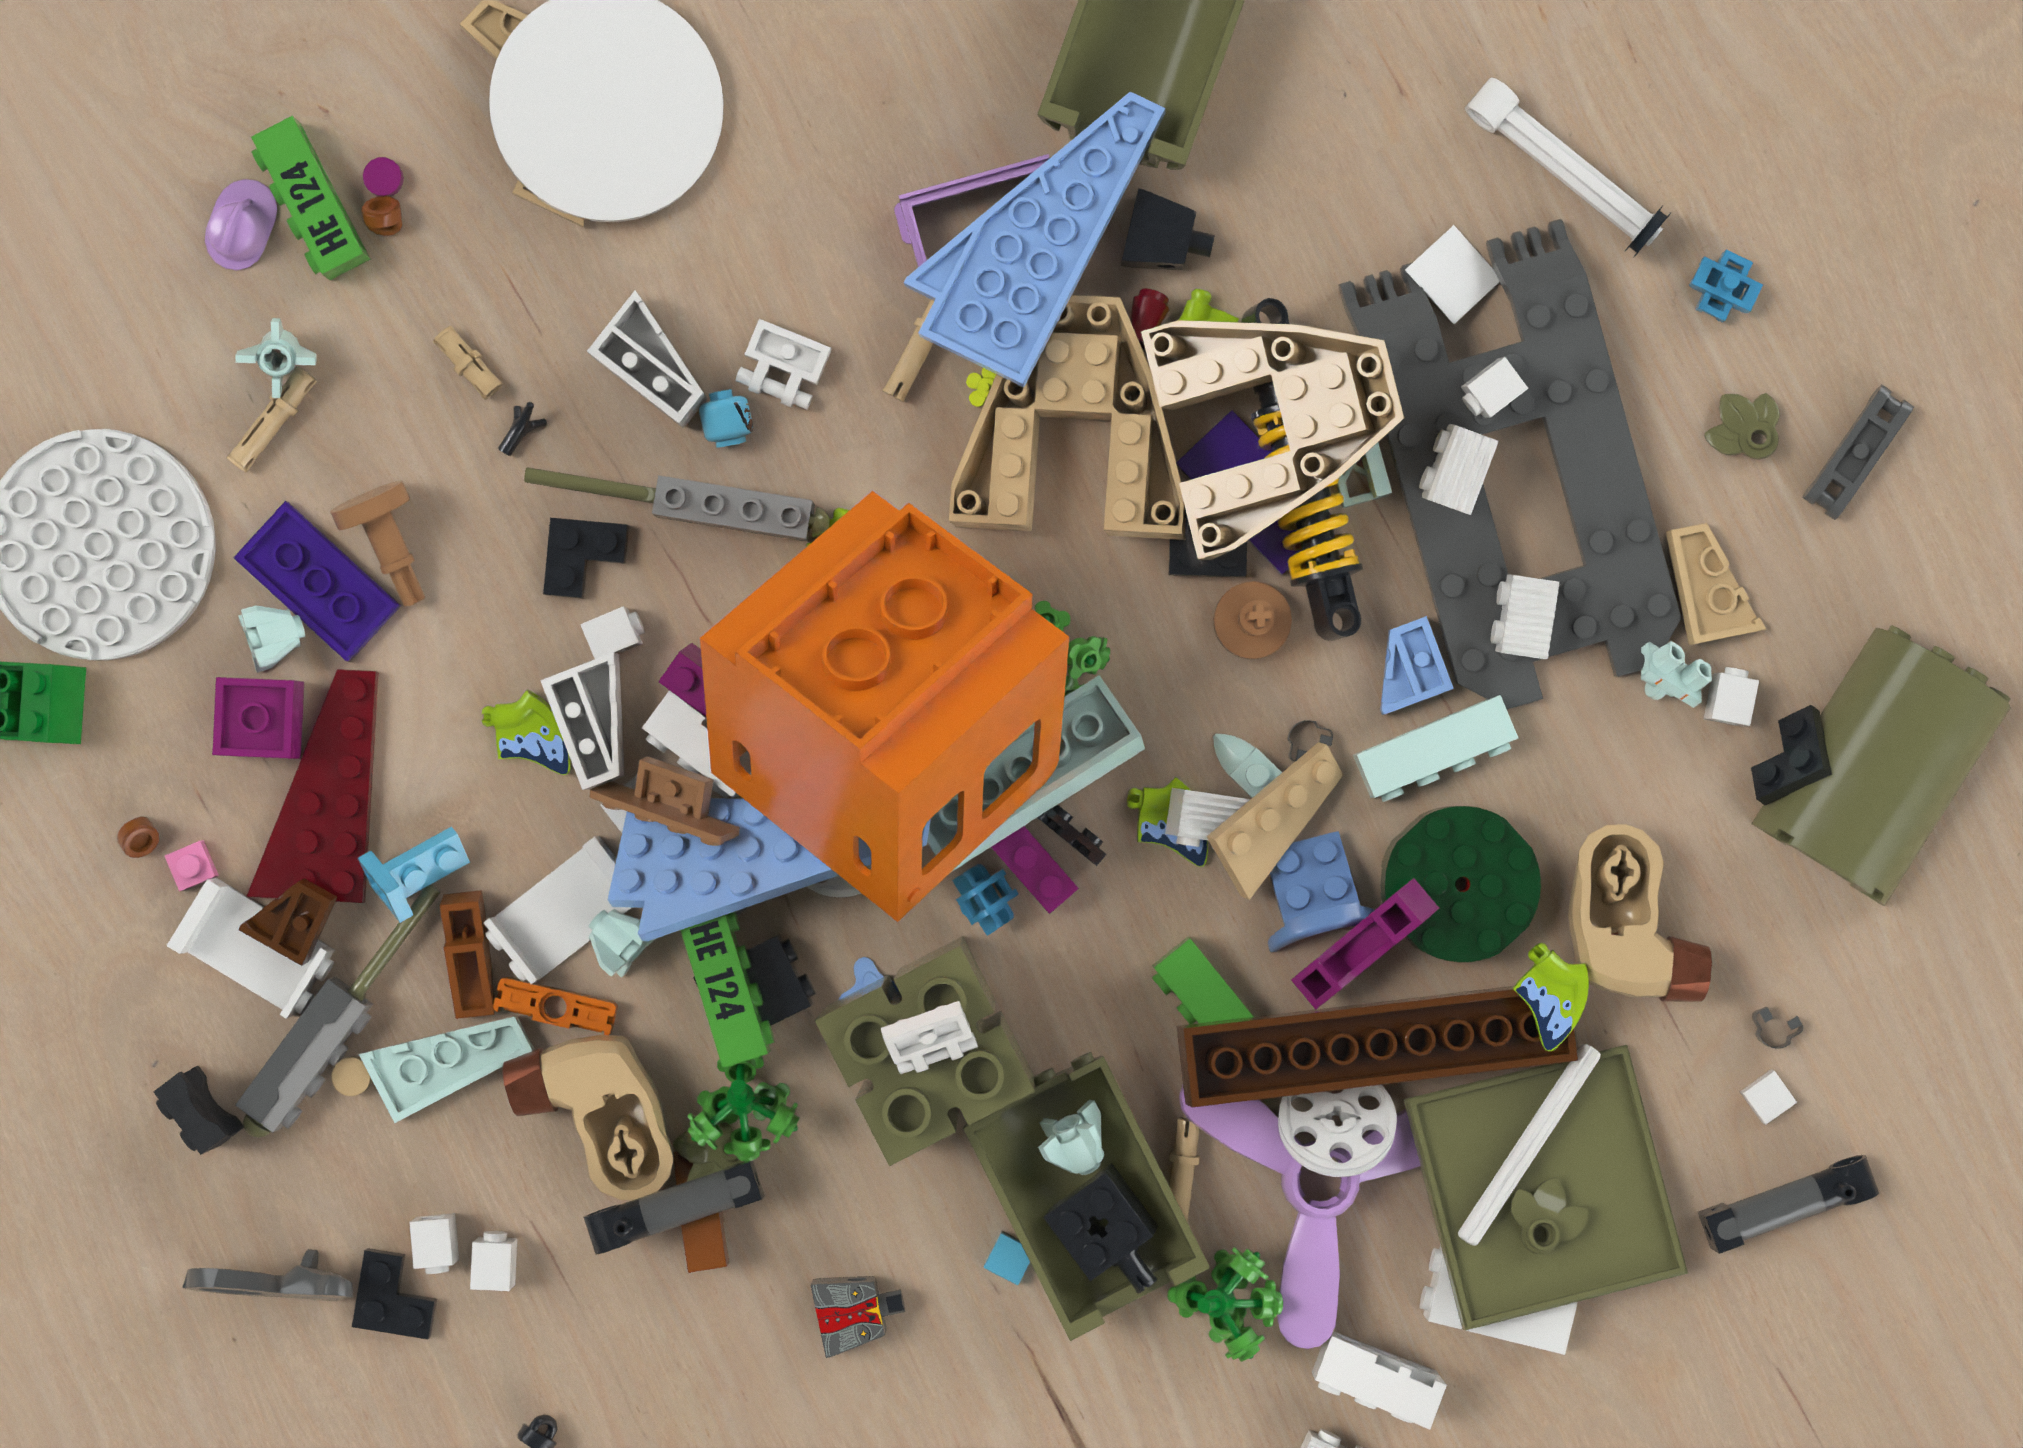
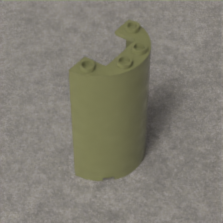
[1037,0,1245,170]
[1752,625,2011,906]
[963,1052,1210,1341]

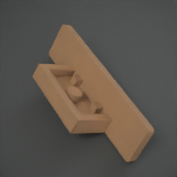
[589,756,740,846]

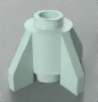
[235,318,317,398]
[238,605,305,672]
[589,909,657,978]
[1038,1100,1104,1175]

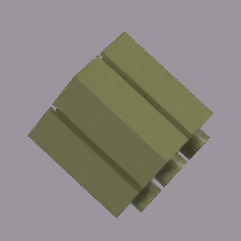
[815,936,1035,1166]

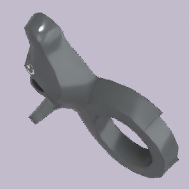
[183,1249,353,1301]

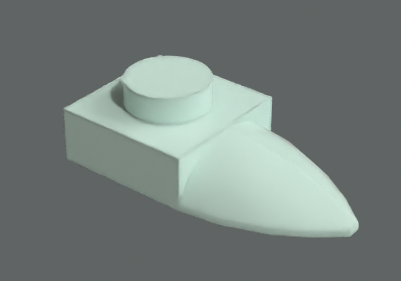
[1213,734,1282,798]

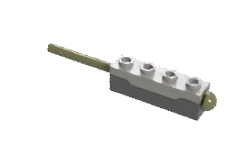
[524,467,830,542]
[236,885,441,1138]

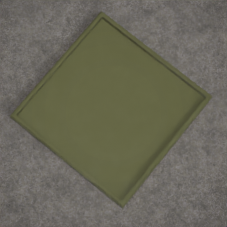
[1403,1045,1688,1330]

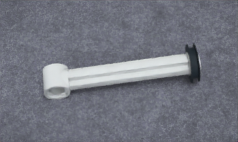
[1465,77,1672,258]

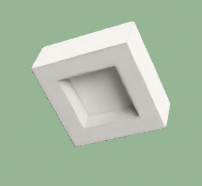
[1740,1070,1797,1125]

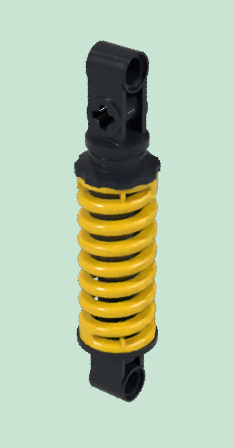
[1241,298,1363,641]

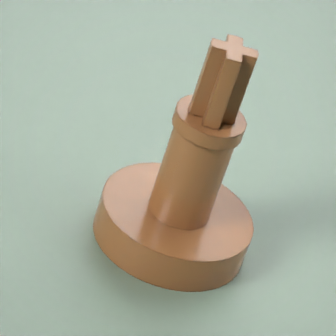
[330,480,426,607]
[1213,581,1292,659]

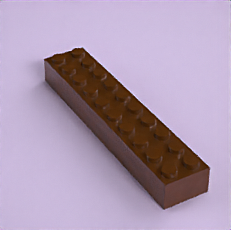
[1176,986,1578,1108]

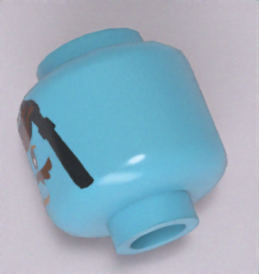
[699,389,753,448]

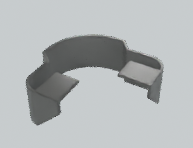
[1287,720,1333,762]
[1752,1007,1803,1049]

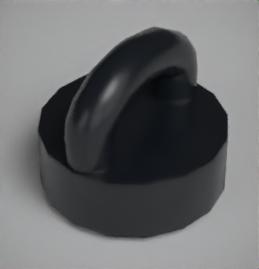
[517,1414,558,1448]

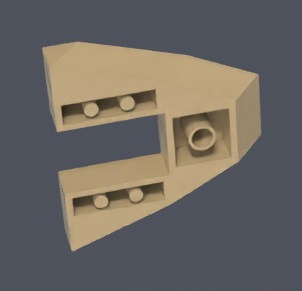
[949,295,1186,540]
[1141,320,1404,560]

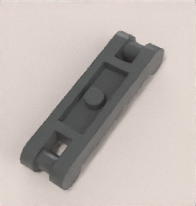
[1802,384,1914,520]

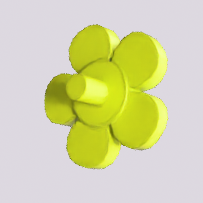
[966,368,996,407]

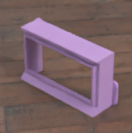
[894,154,1049,267]

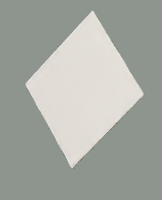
[1405,225,1500,324]

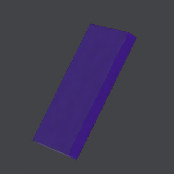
[1176,410,1332,575]
[233,501,402,662]

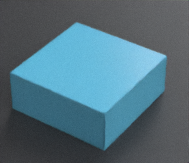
[984,1231,1030,1285]

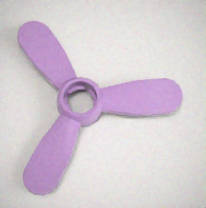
[1179,1084,1420,1349]

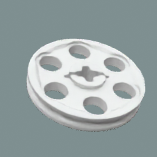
[1278,1085,1397,1177]

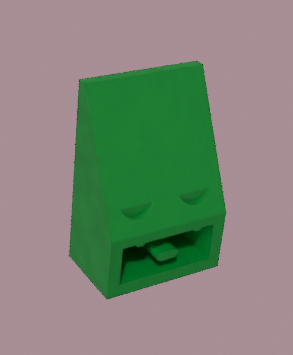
[0,661,86,745]

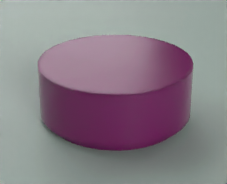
[363,157,404,197]

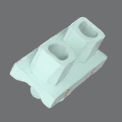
[1641,641,1712,708]

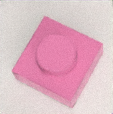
[165,840,219,891]

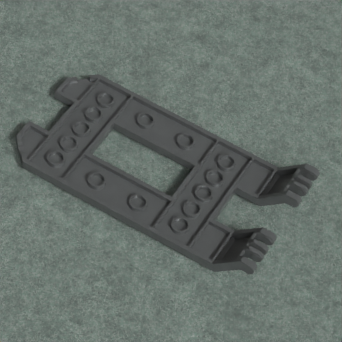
[1339,219,1681,709]

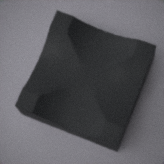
[153,1066,244,1155]

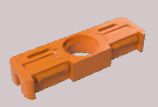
[493,977,618,1035]

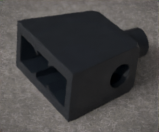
[1121,188,1215,270]

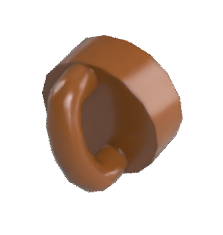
[361,196,402,236]
[117,816,159,858]

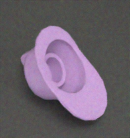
[205,179,278,270]

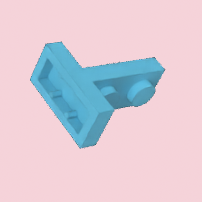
[358,827,470,923]

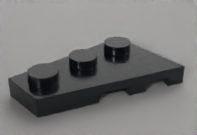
[1037,805,1107,866]

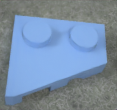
[1380,616,1454,715]

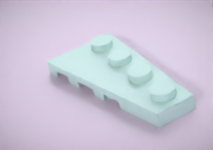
[359,1015,535,1123]

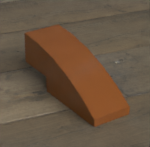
[439,890,495,1019]
[673,1151,730,1273]

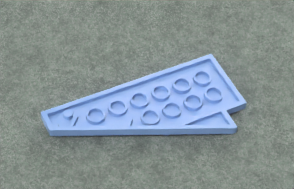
[904,92,1166,387]
[608,798,931,941]

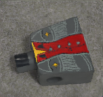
[811,1276,905,1358]

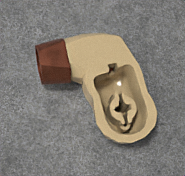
[1568,824,1712,1002]
[503,1035,674,1200]

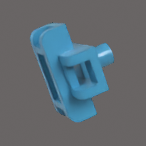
[1689,249,1763,323]
[952,864,1019,936]

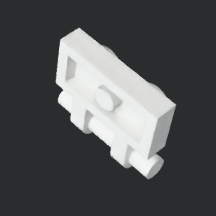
[735,319,832,410]
[881,1001,978,1075]

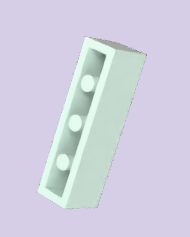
[1353,695,1518,802]

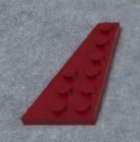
[246,669,379,903]

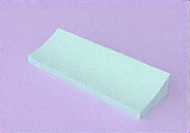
[927,675,1145,873]

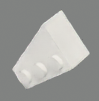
[587,290,707,428]
[540,652,625,790]
[642,690,751,798]
[1312,1331,1447,1430]

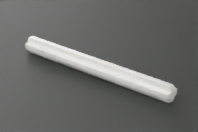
[1458,1044,1601,1246]

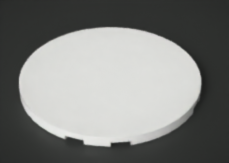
[489,0,723,222]
[0,429,216,660]

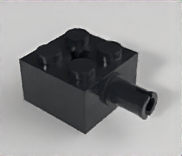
[1043,1163,1158,1294]

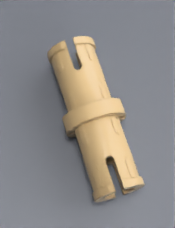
[433,326,503,400]

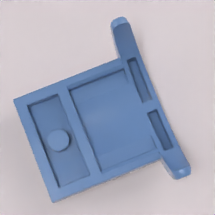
[1268,831,1374,952]

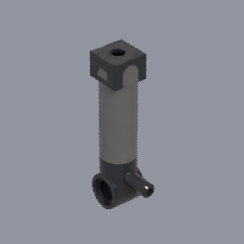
[1698,1155,1879,1254]
[583,1160,765,1255]

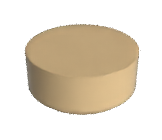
[332,1056,372,1096]

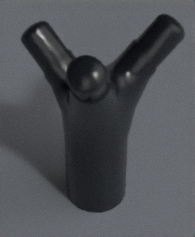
[498,402,547,457]

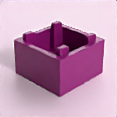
[212,677,304,759]

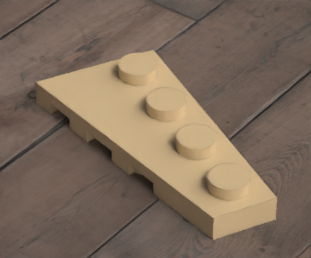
[1207,742,1343,900]

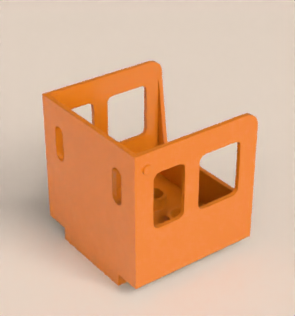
[700,491,1069,922]

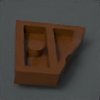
[238,878,337,966]

